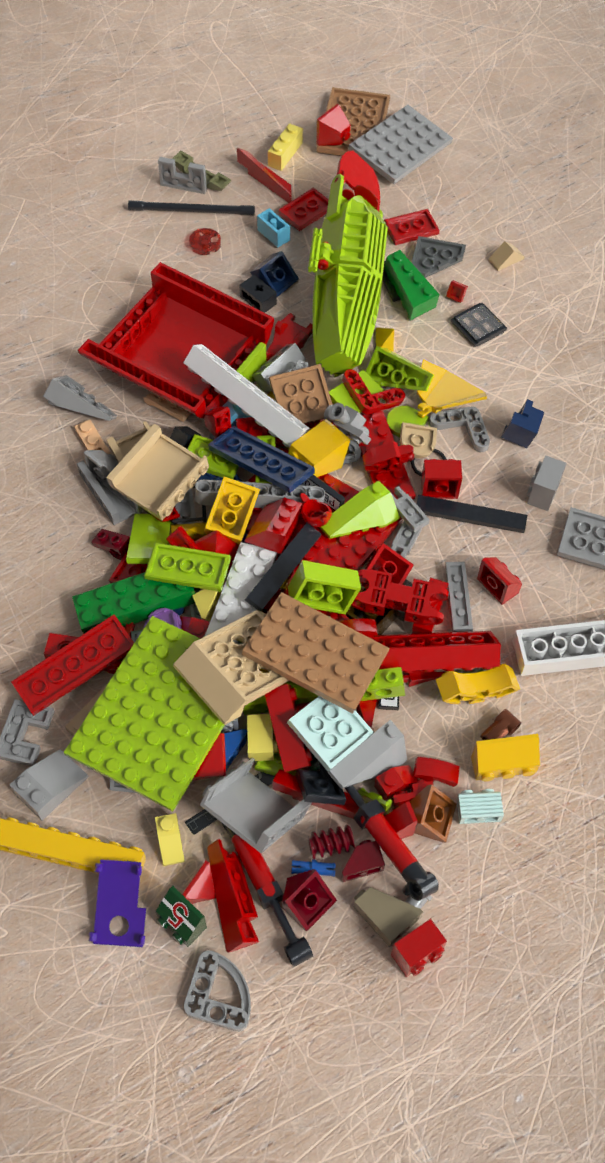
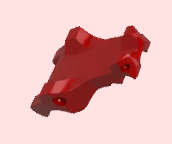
[266,313,313,362]

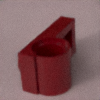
[91,529,130,560]

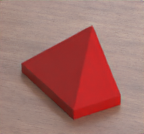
[182,861,216,904]

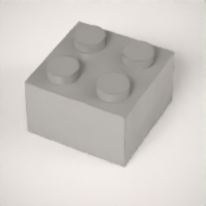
[526,456,567,511]

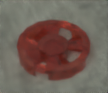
[189,228,221,255]

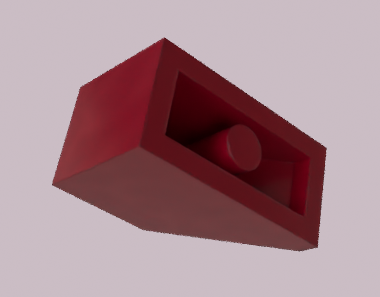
[341,840,385,883]

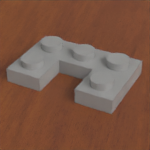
[158,157,207,194]
[0,700,55,766]

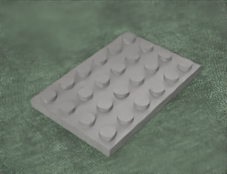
[348,105,453,184]

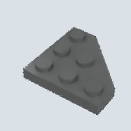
[411,236,466,278]

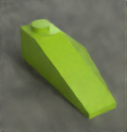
[366,346,434,391]
[319,481,400,539]

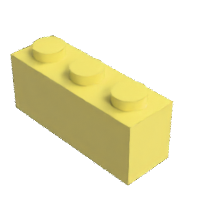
[268,123,303,171]

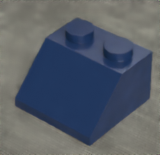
[250,251,299,297]

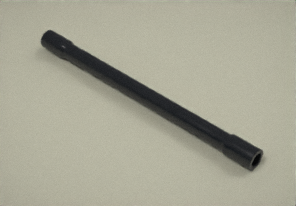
[128,200,255,215]

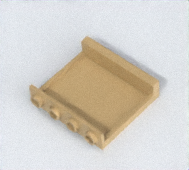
[106,424,209,521]

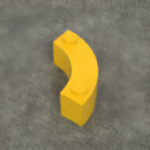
[436,664,521,704]

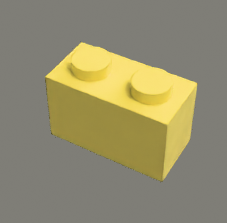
[247,714,278,761]

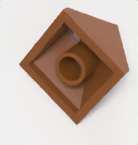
[410,784,457,843]

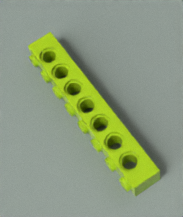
[243,667,405,715]

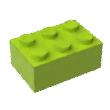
[288,560,361,614]

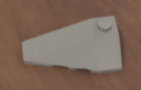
[328,720,407,789]

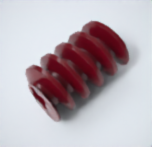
[308,824,355,860]

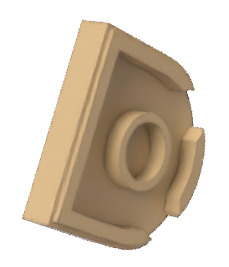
[399,422,437,459]

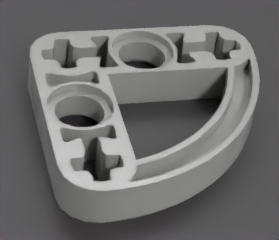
[184,950,251,1032]

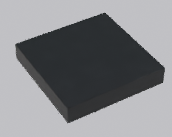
[295,769,347,805]

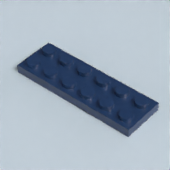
[208,426,315,493]

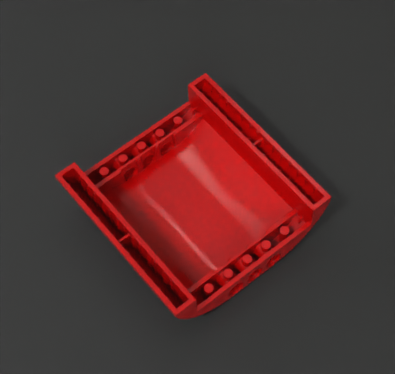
[78,262,274,418]

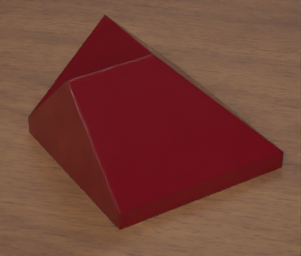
[282,869,337,932]

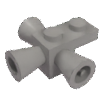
[324,403,371,445]

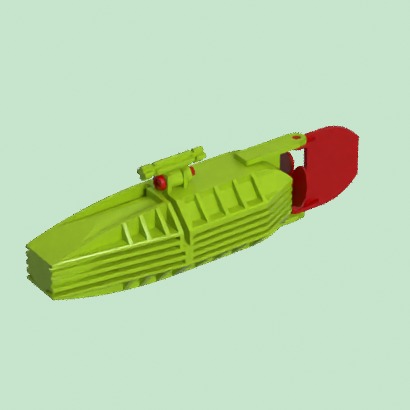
[308,150,388,378]

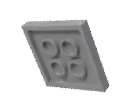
[557,507,605,570]

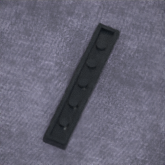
[416,495,527,533]
[245,523,322,611]

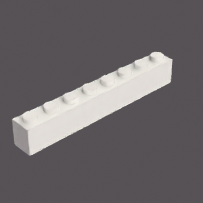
[184,344,310,448]

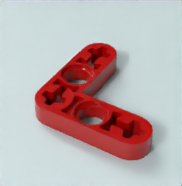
[342,369,405,414]

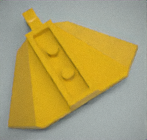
[417,359,487,418]

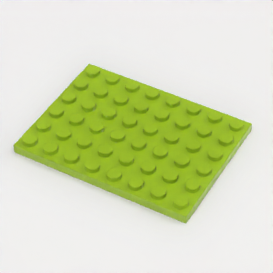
[63,616,225,812]

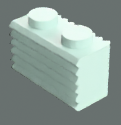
[456,789,504,824]

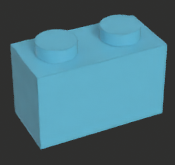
[257,208,290,248]

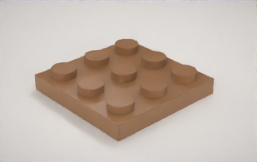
[269,364,332,424]

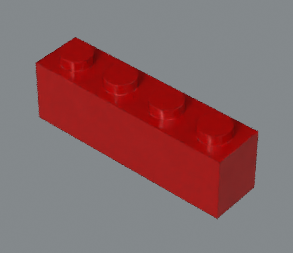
[265,684,313,772]

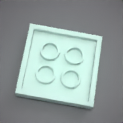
[287,696,374,771]

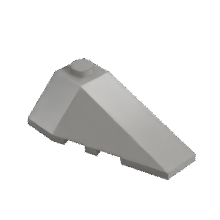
[43,375,117,421]
[84,450,142,514]

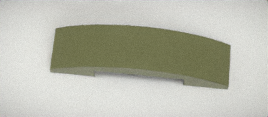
[172,151,231,191]

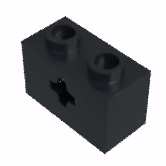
[239,275,277,313]

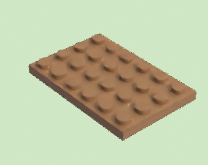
[317,87,391,156]
[242,592,390,714]

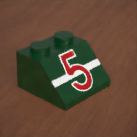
[155,886,207,947]

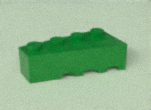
[384,250,440,321]

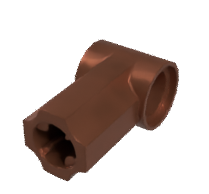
[480,709,522,740]

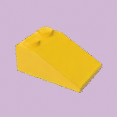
[204,477,260,545]

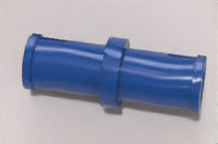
[291,859,336,877]

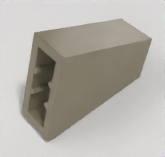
[353,887,423,947]

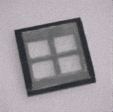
[451,302,507,347]

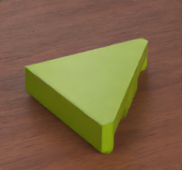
[357,787,392,816]

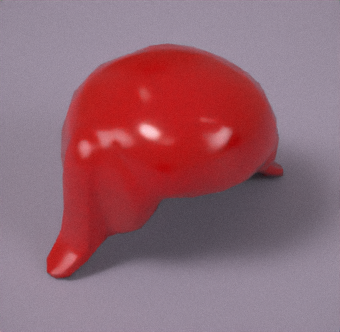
[300,493,332,528]

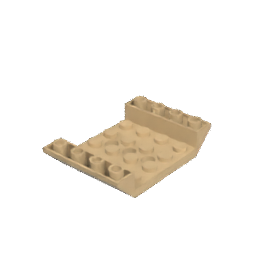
[173,610,289,725]

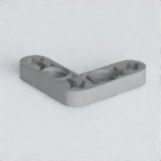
[429,407,490,452]

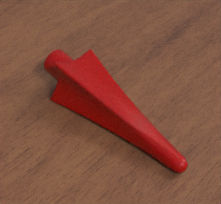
[403,670,445,687]

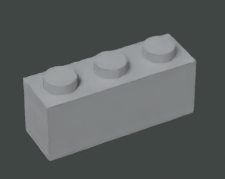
[252,343,306,392]

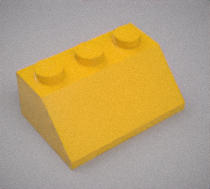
[471,734,540,781]

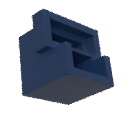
[501,399,545,448]

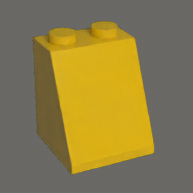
[288,419,351,477]

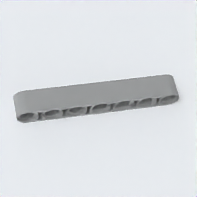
[195,480,325,508]

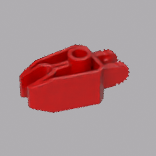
[363,441,415,473]

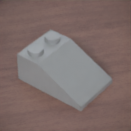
[9,749,89,821]

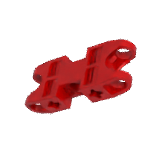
[351,569,449,625]

